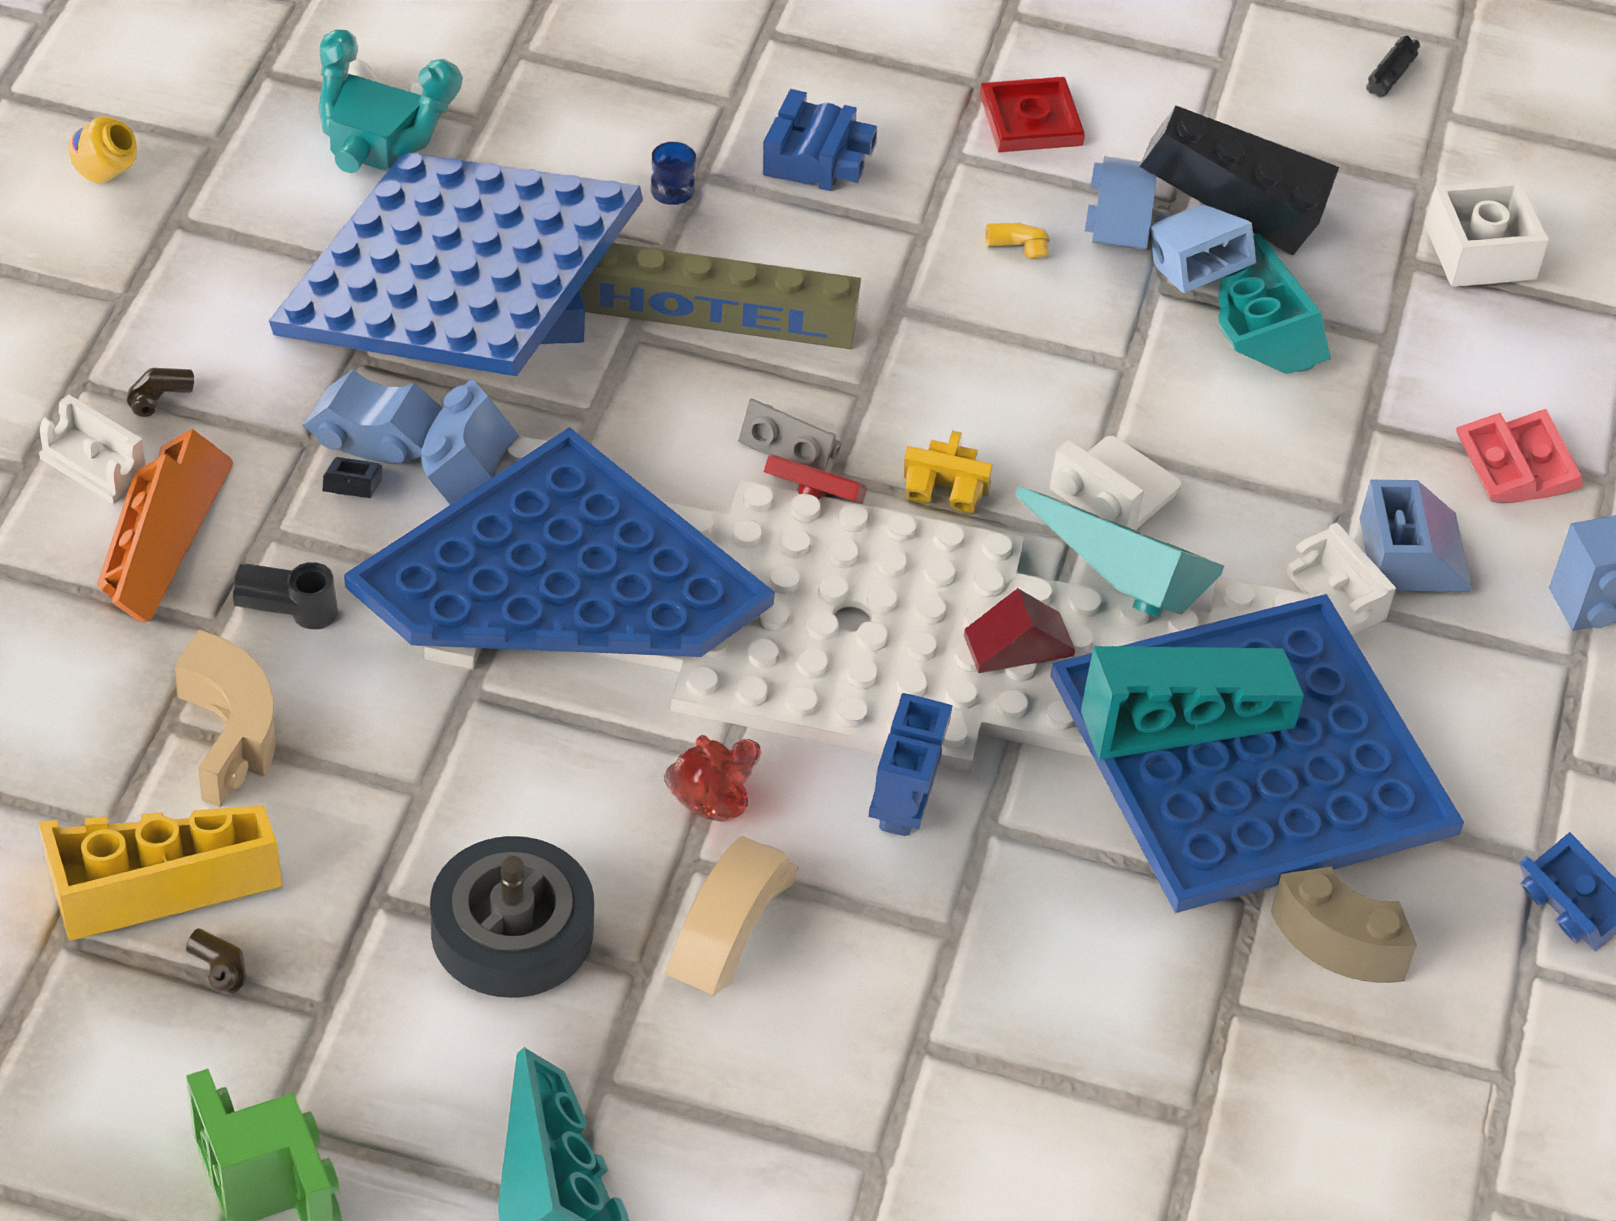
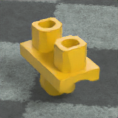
[904,430,992,514]

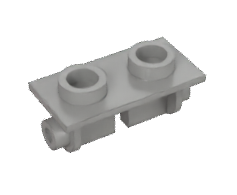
[738,398,842,471]

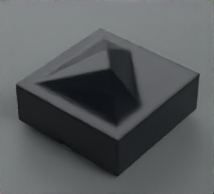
[322,457,382,498]

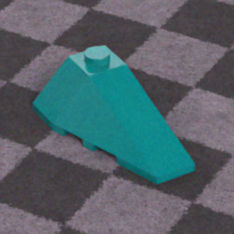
[1218,234,1331,375]

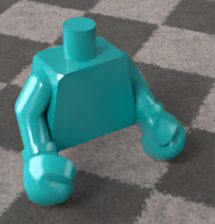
[318,29,463,173]

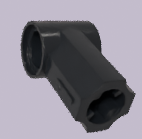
[233,562,338,629]

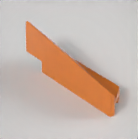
[97,429,233,622]

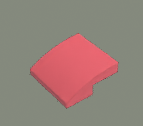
[1456,409,1583,502]

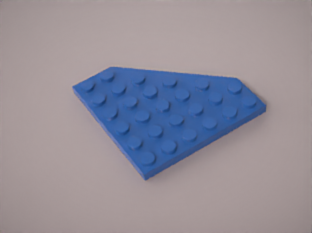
[344,427,775,657]

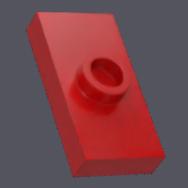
[763,454,868,504]

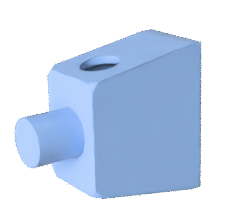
[1150,205,1256,293]

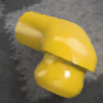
[985,223,1050,259]

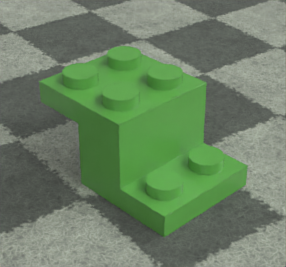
[186,1068,342,1221]

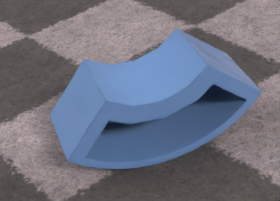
[1085,156,1157,250]
[302,369,443,464]
[421,379,519,505]

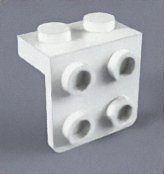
[1049,436,1181,530]

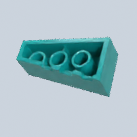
[1081,646,1304,760]

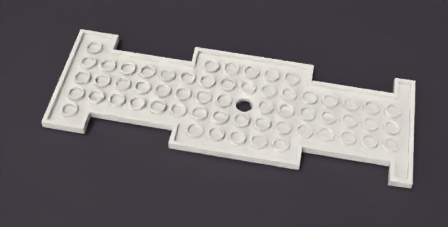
[424,435,1314,773]

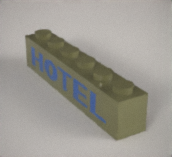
[579,243,861,350]

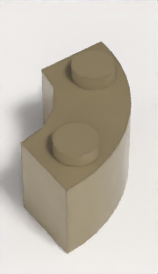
[1271,866,1417,983]

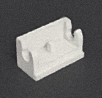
[39,394,145,504]
[1286,523,1396,635]

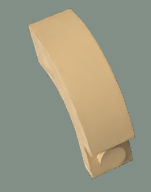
[174,629,276,807]
[665,836,799,996]

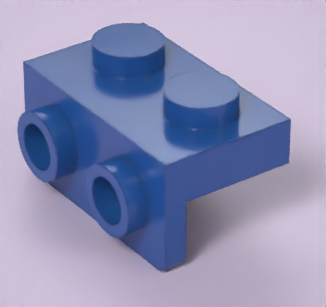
[1519,832,1616,951]

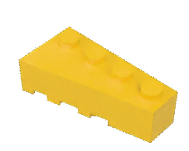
[38,805,283,941]

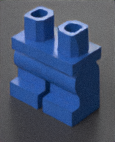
[763,88,877,191]
[868,692,953,836]

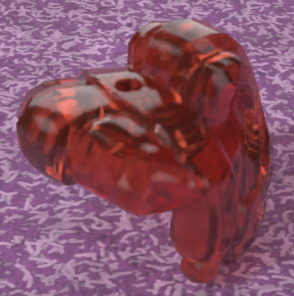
[664,735,762,822]

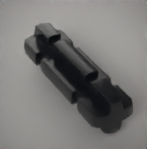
[1366,35,1420,97]

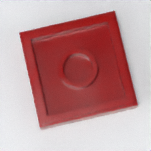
[980,76,1085,153]

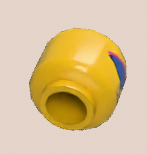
[68,116,137,183]

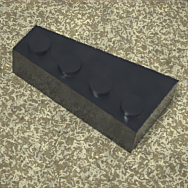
[1139,105,1339,256]

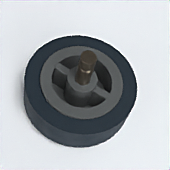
[430,836,594,998]

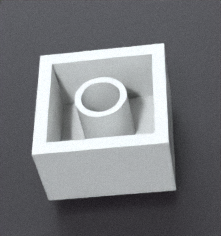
[1425,179,1549,287]

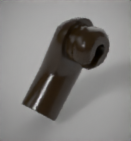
[127,367,194,417]

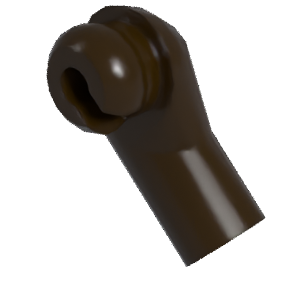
[186,928,246,996]

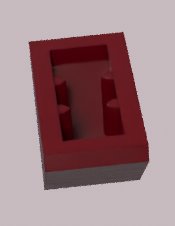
[964,588,1075,673]

